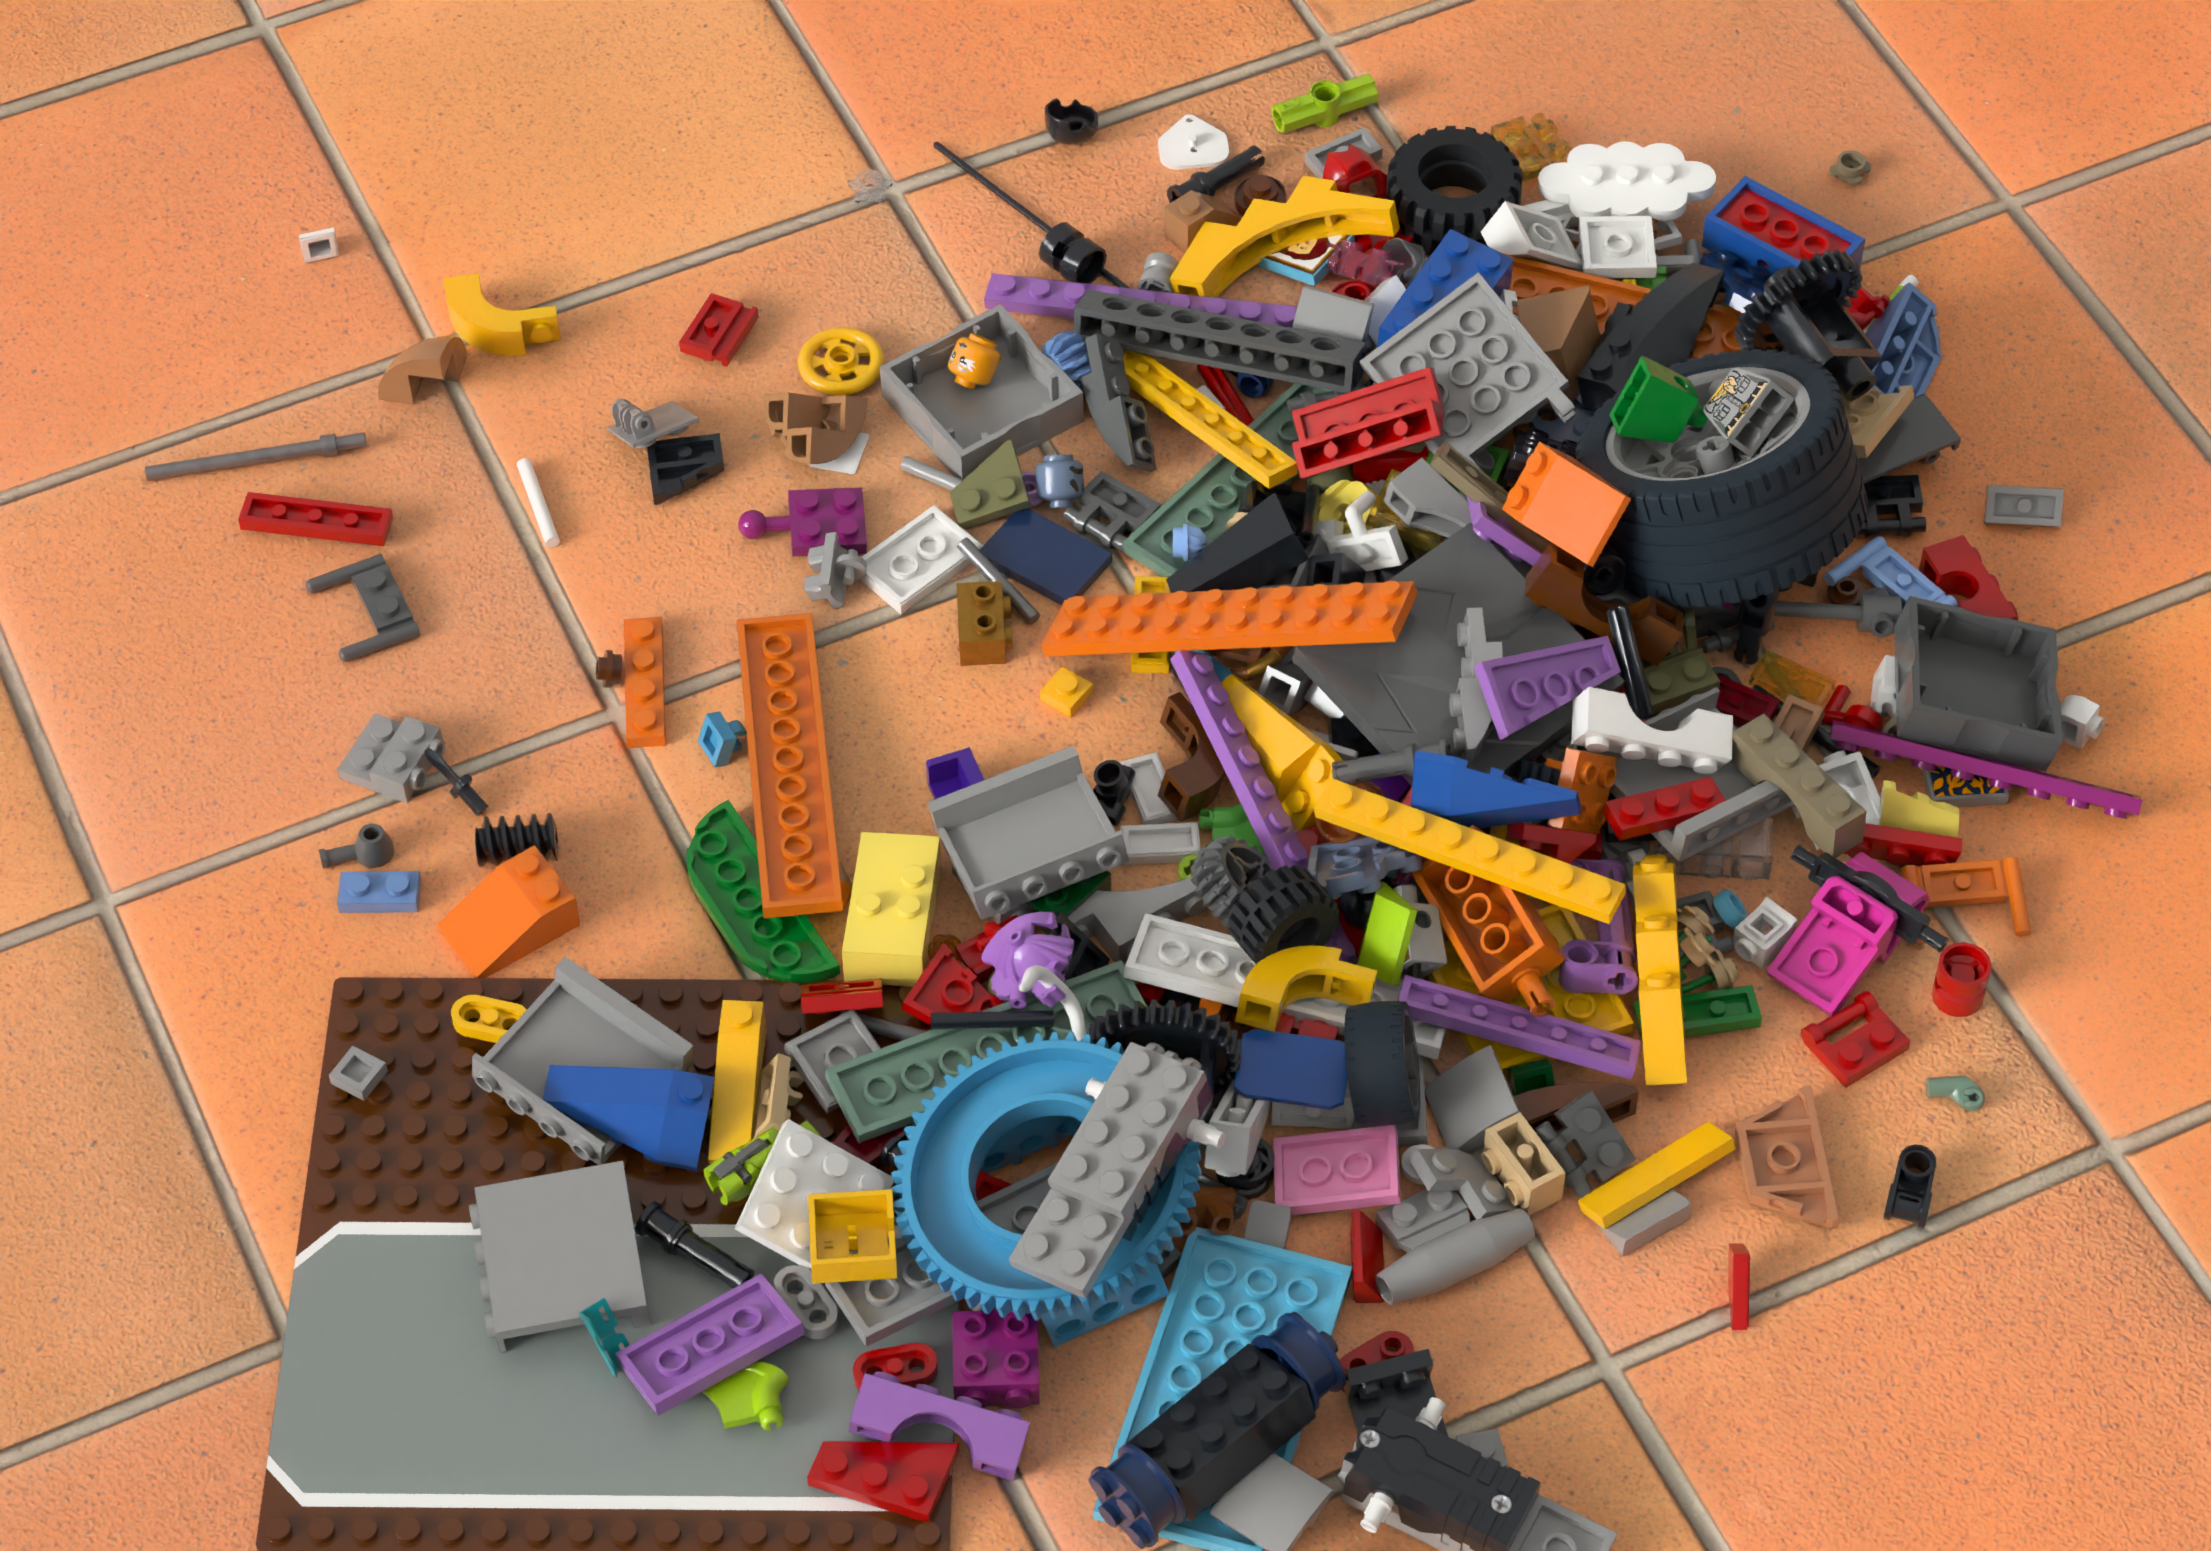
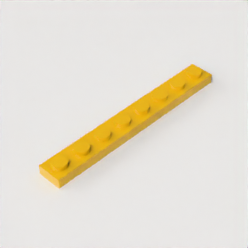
[1123,350,1298,489]
[1314,778,1626,924]

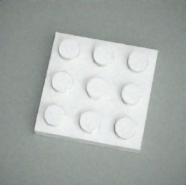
[734,1119,894,1270]

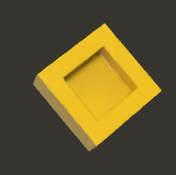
[1040,666,1093,717]

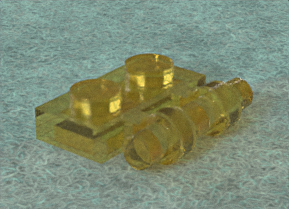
[1491,113,1572,182]

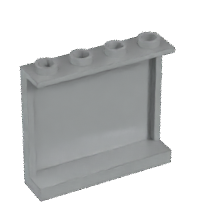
[1601,687,1794,862]
[927,746,1129,920]
[472,957,693,1165]
[469,1161,651,1353]

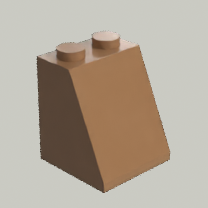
[1517,285,1601,411]

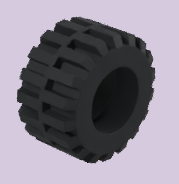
[1228,865,1340,964]

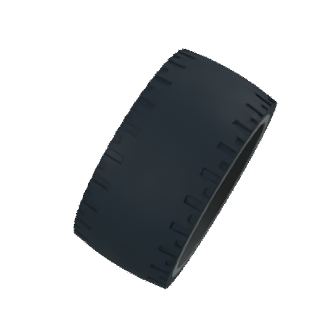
[1344,1001,1420,1126]

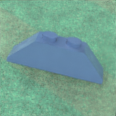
[1865,282,1941,397]

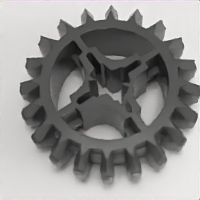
[1190,835,1274,927]

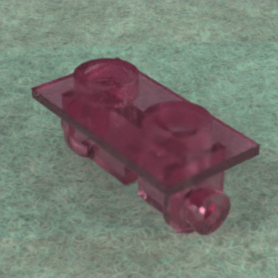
[1327,239,1404,286]

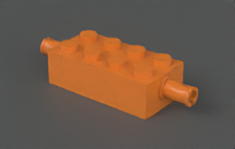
[1411,825,1566,1017]

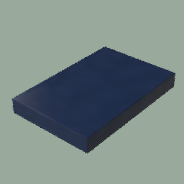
[980,508,1112,605]

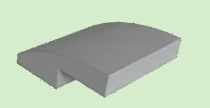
[1292,285,1374,342]
[1425,1045,1520,1153]
[1210,1453,1334,1551]

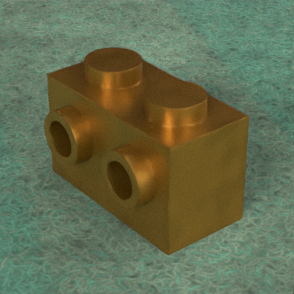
[957,581,1013,666]

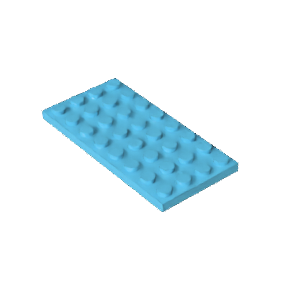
[1093,1227,1353,1551]

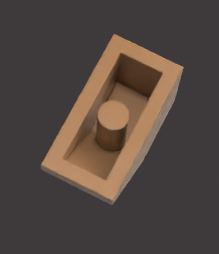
[1164,190,1241,253]

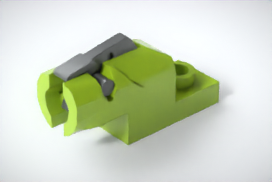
[703,1120,822,1205]

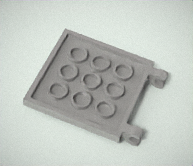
[1360,272,1577,470]

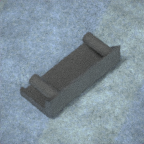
[1858,394,1961,483]

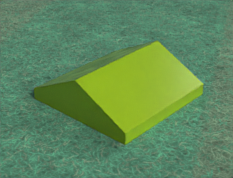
[1357,882,1417,986]

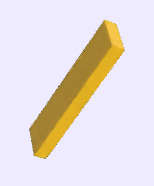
[1578,1121,1736,1229]

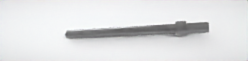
[145,432,367,481]

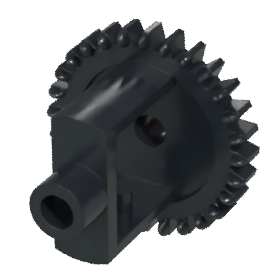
[1733,249,1882,401]
[1086,999,1242,1144]

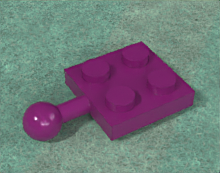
[738,487,867,557]

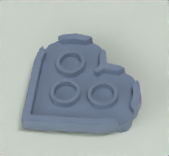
[1307,836,1424,900]

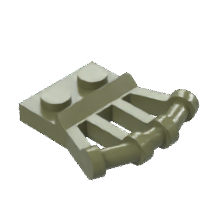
[1611,609,1720,713]

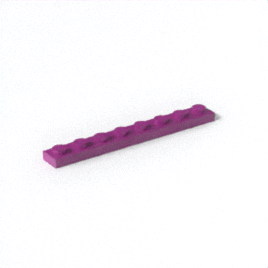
[1830,720,2142,819]

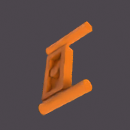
[1901,857,2031,944]

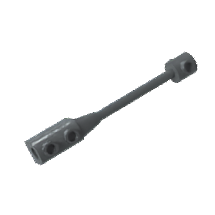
[1600,586,1902,637]

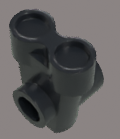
[1093,760,1136,826]

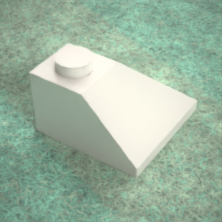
[1481,201,1583,270]

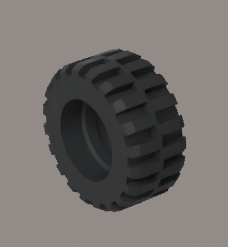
[1386,126,1523,255]

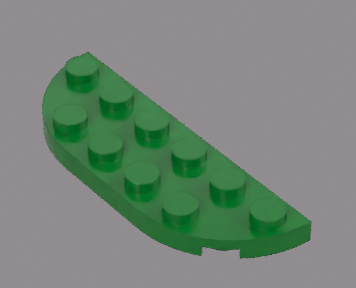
[686,799,840,983]

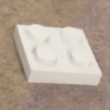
[1579,216,1657,278]

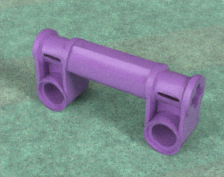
[1558,858,1638,995]

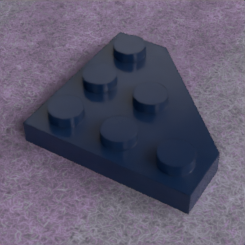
[1699,250,1768,313]

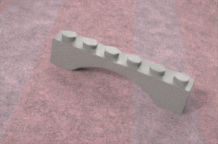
[1383,458,1575,628]

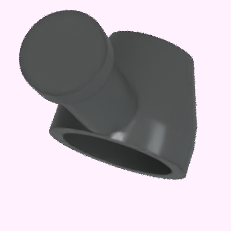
[319,824,394,869]

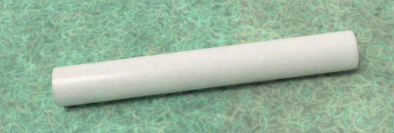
[517,458,560,548]

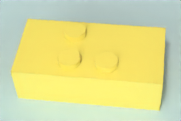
[842,832,942,987]

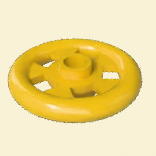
[798,327,884,396]

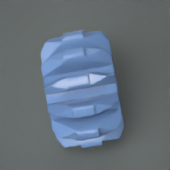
[1042,330,1091,391]

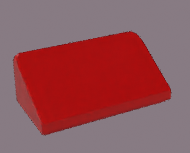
[1350,1209,1385,1303]

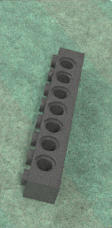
[1073,289,1366,393]

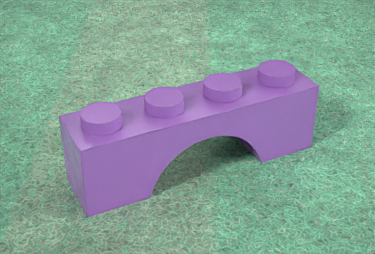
[849,1372,1030,1481]

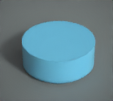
[1713,889,1749,930]

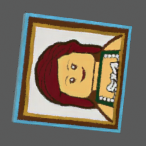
[1257,235,1355,286]

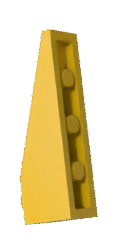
[708,1000,767,1164]

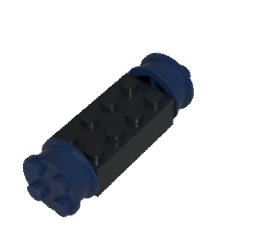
[1089,1312,1347,1549]

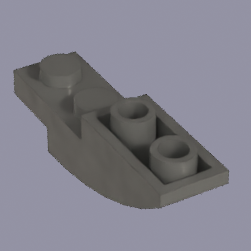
[1081,334,1156,472]

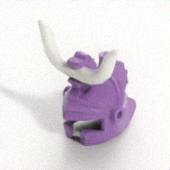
[981,912,1086,1041]

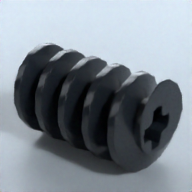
[475,813,558,867]

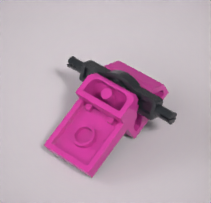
[1766,844,1949,1016]

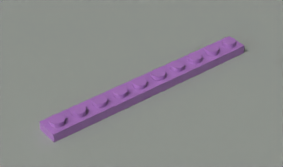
[984,273,1297,328]
[1170,650,1358,965]

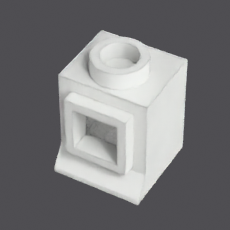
[1733,897,1798,970]

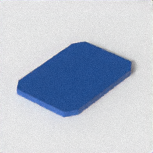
[1233,1029,1348,1110]

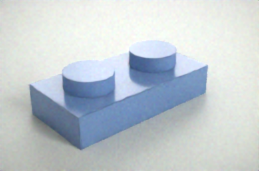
[337,871,422,913]

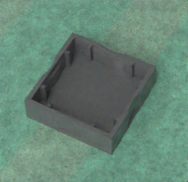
[1894,596,2063,772]

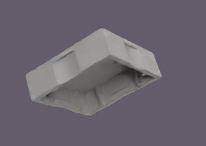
[880,304,1084,480]

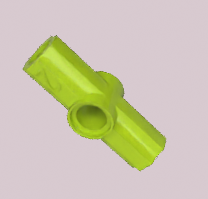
[1271,74,1378,134]

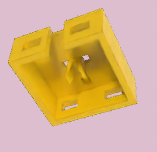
[808,1189,897,1284]

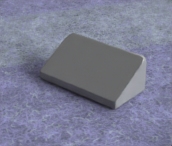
[1598,1189,1693,1257]

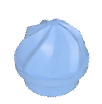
[1173,523,1207,561]

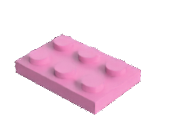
[1273,1124,1401,1216]

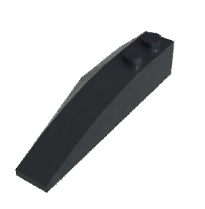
[1576,263,1725,411]

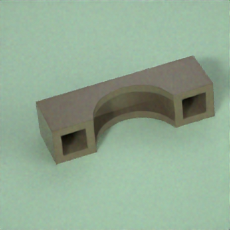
[1731,714,1867,858]

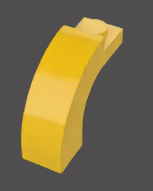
[443,273,561,356]
[1235,945,1378,1032]

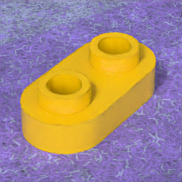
[451,995,527,1043]

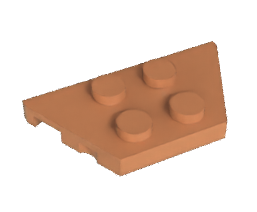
[1735,1085,1840,1229]

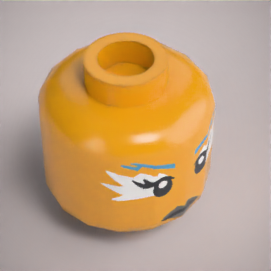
[948,333,1001,390]

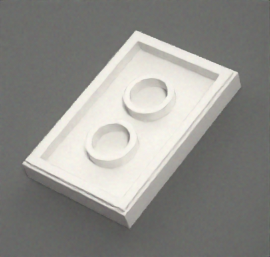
[859,505,983,615]

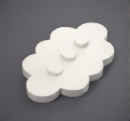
[1538,141,1716,221]

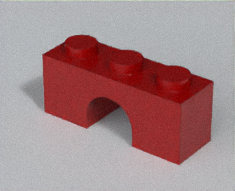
[1919,535,2018,621]

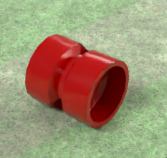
[1931,942,1992,1017]

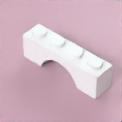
[1571,687,1733,774]

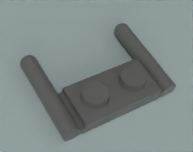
[306,554,420,662]

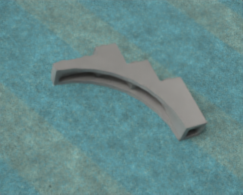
[952,864,1207,965]

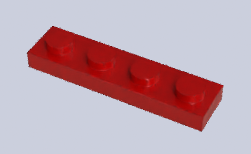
[238,492,393,546]

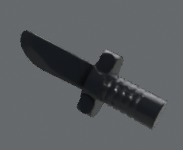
[424,749,489,816]

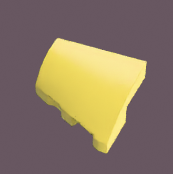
[1879,780,1959,838]

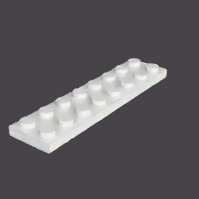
[1123,913,1447,1059]

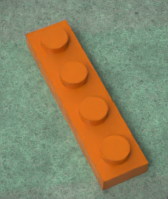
[624,617,666,748]

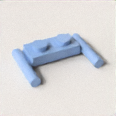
[1823,536,1958,609]

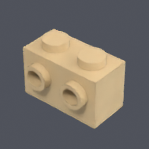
[1481,1112,1565,1216]

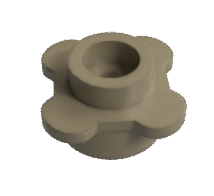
[1829,151,1871,186]

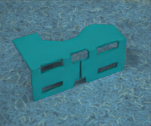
[579,1298,630,1377]

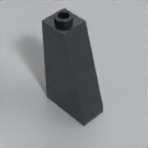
[1166,493,1310,593]

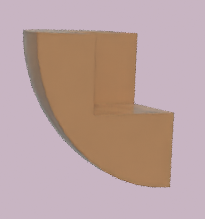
[378,336,467,404]
[764,392,868,464]

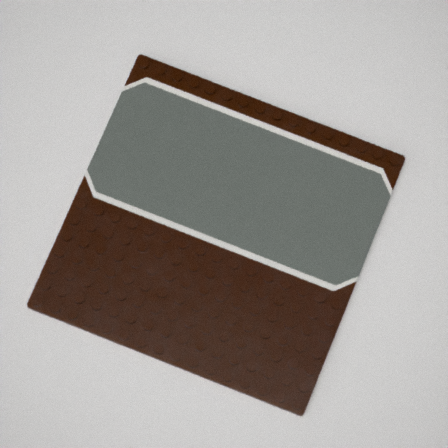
[256,977,959,1551]

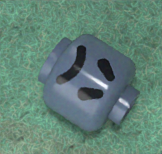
[1036,454,1084,508]

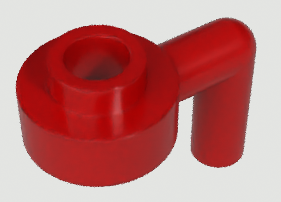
[1821,685,1883,731]

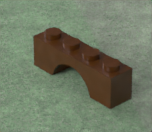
[1525,542,1683,667]

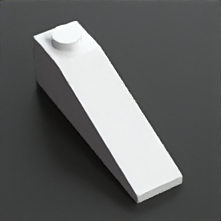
[1205,1080,1272,1177]

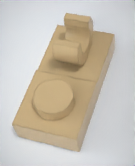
[752,1053,804,1139]

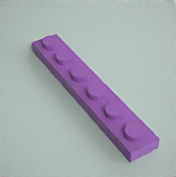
[1398,975,1641,1080]

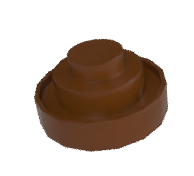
[1234,175,1286,216]

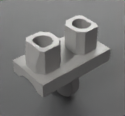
[804,532,867,609]

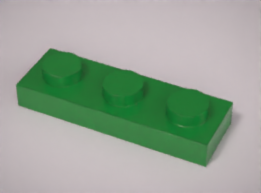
[1633,985,1762,1044]

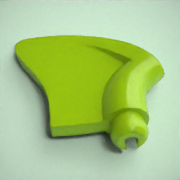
[702,1361,789,1431]

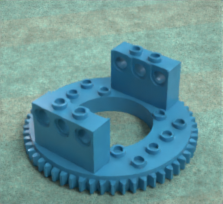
[891,1032,1202,1347]

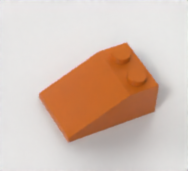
[1502,442,1631,567]
[437,845,580,978]

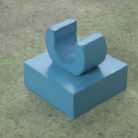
[698,711,747,767]

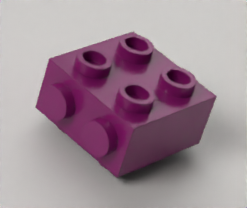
[952,1310,1040,1409]

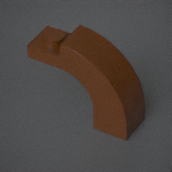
[1157,692,1226,822]

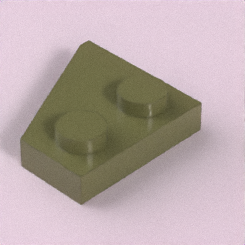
[950,440,1032,529]

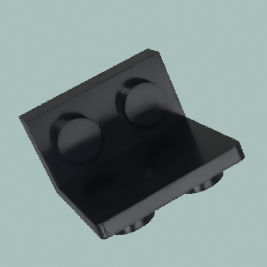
[1344,1349,1448,1436]

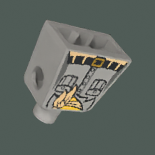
[1703,367,1795,457]

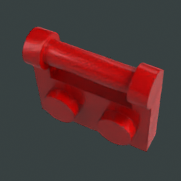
[1801,991,1910,1088]

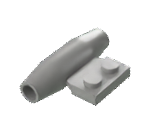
[1375,1189,1535,1305]

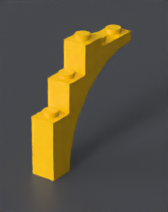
[1170,176,1400,298]
[1633,854,1687,1085]

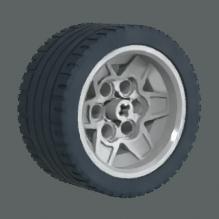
[1576,349,1868,607]

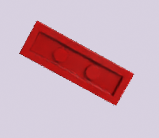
[1603,776,1726,841]
[1843,823,1962,866]

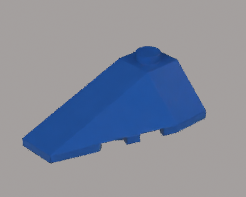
[1411,750,1582,828]
[542,1065,714,1171]

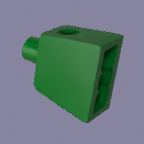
[1609,356,1708,443]

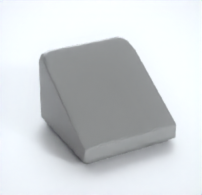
[1244,1200,1292,1249]

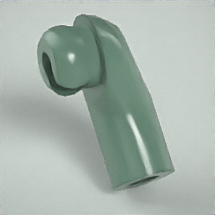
[1926,1075,1985,1111]

